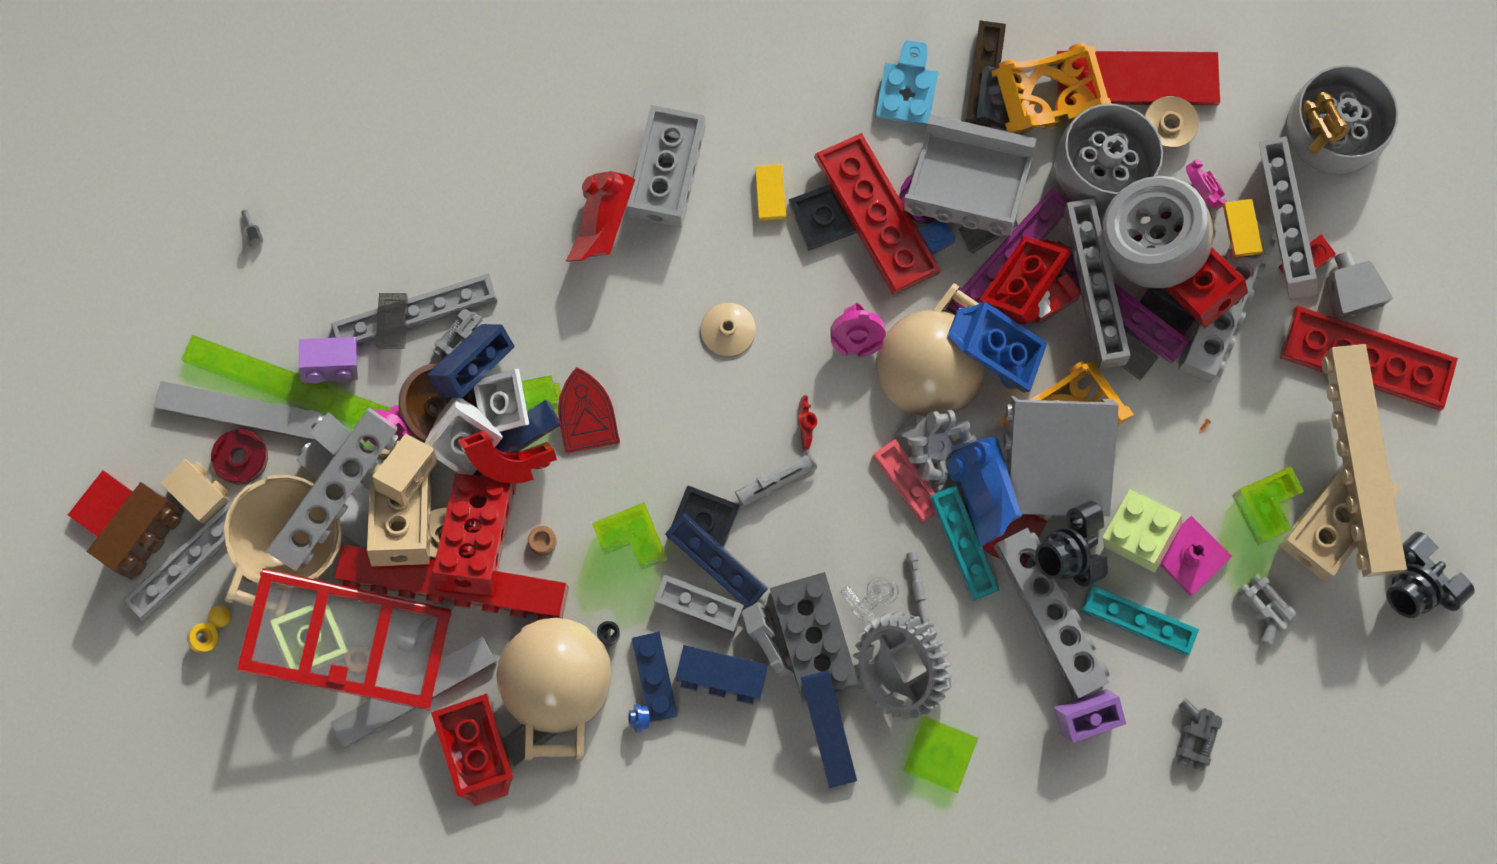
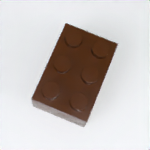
[86,482,185,580]

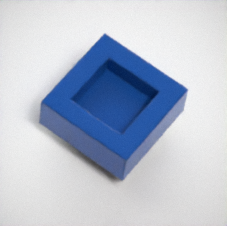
[918,220,956,255]

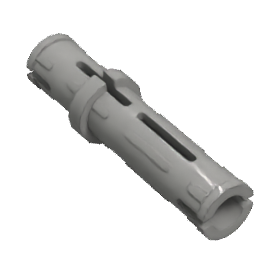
[735,453,817,507]

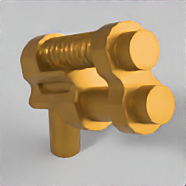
[1301,92,1349,156]

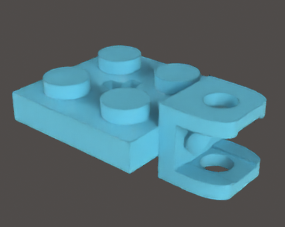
[876,40,938,126]

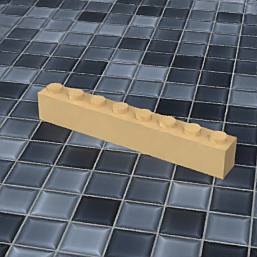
[1322,344,1407,577]

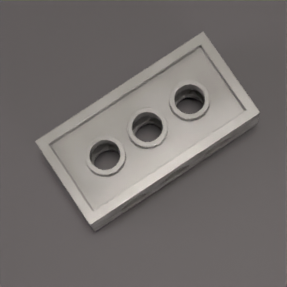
[627,105,705,228]

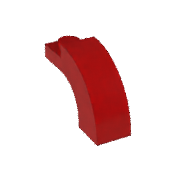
[458,430,557,484]

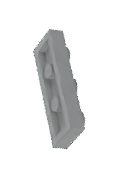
[654,575,744,633]

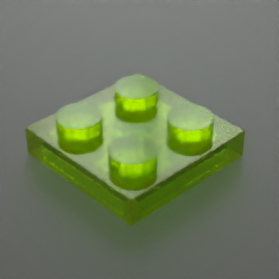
[903,716,978,793]

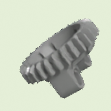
[853,612,952,720]

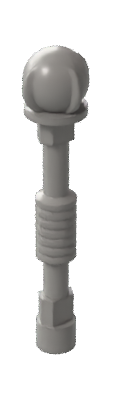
[906,552,936,638]

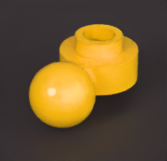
[187,605,231,652]

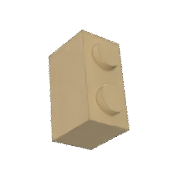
[372,434,437,506]
[160,459,230,524]

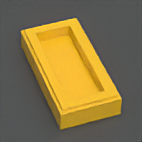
[755,165,786,221]
[1223,199,1263,258]

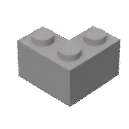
[296,412,365,479]

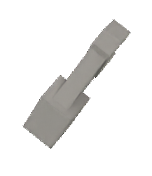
[742,602,793,677]

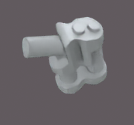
[433,309,489,358]
[1237,573,1296,645]

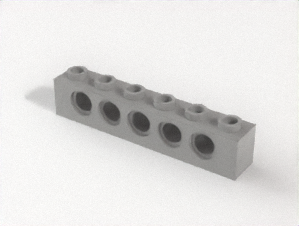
[1259,136,1318,300]
[1064,198,1130,370]
[1179,222,1276,383]
[267,408,399,571]
[994,528,1110,700]

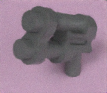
[1176,698,1223,771]

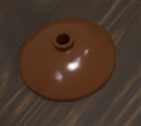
[399,363,478,443]

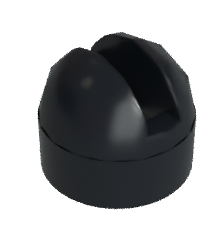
[597,621,620,646]

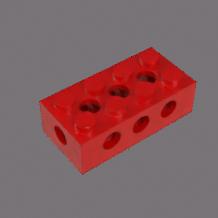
[1132,212,1249,328]
[432,473,513,596]

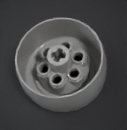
[1286,65,1398,174]
[1054,104,1163,213]
[1103,176,1213,288]

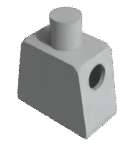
[1327,251,1393,320]

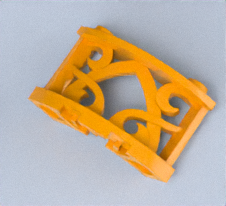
[991,43,1111,134]
[998,360,1134,430]

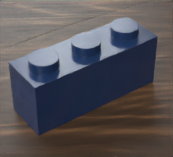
[427,324,515,398]
[675,645,768,705]

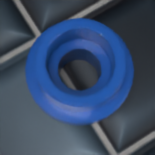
[628,704,649,733]

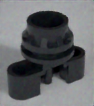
[1035,501,1108,587]
[1386,532,1475,618]

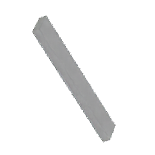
[331,273,498,345]
[154,381,324,441]
[122,483,252,622]
[330,636,497,748]

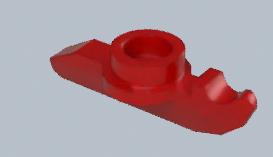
[798,395,817,450]

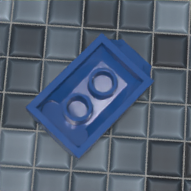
[948,302,1047,393]
[947,437,1022,547]

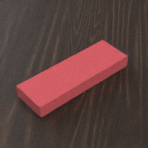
[872,439,936,524]

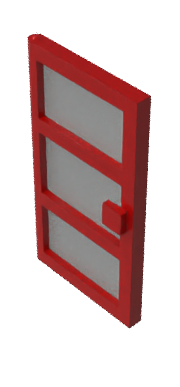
[237,568,452,711]

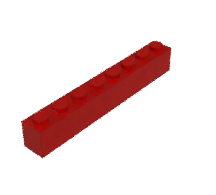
[335,544,569,621]

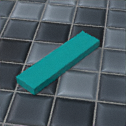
[929,485,1000,601]
[1080,585,1199,657]

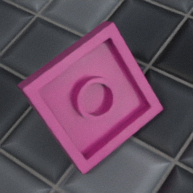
[1160,515,1232,596]

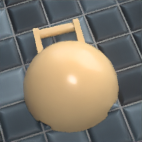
[876,283,986,416]
[224,475,341,619]
[496,618,612,760]

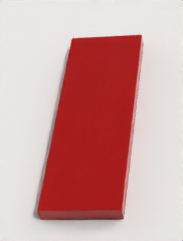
[1056,51,1220,106]
[814,133,941,295]
[1280,305,1458,411]

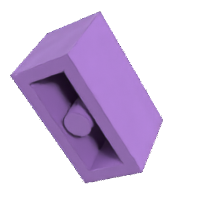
[299,337,358,384]
[1054,689,1127,743]

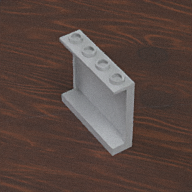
[904,114,1037,236]
[1003,396,1119,516]

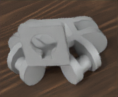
[896,410,977,486]

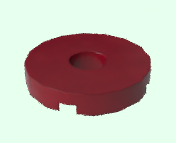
[211,428,268,485]

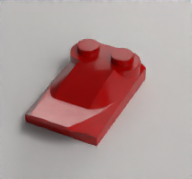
[566,171,635,262]
[979,236,1073,325]
[431,693,514,806]

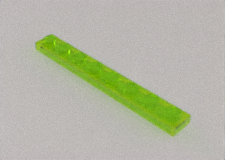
[181,335,391,426]

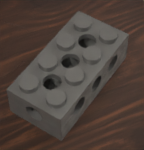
[770,572,858,702]

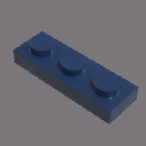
[632,632,678,723]

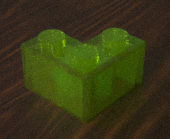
[1232,466,1304,546]
[592,502,667,570]

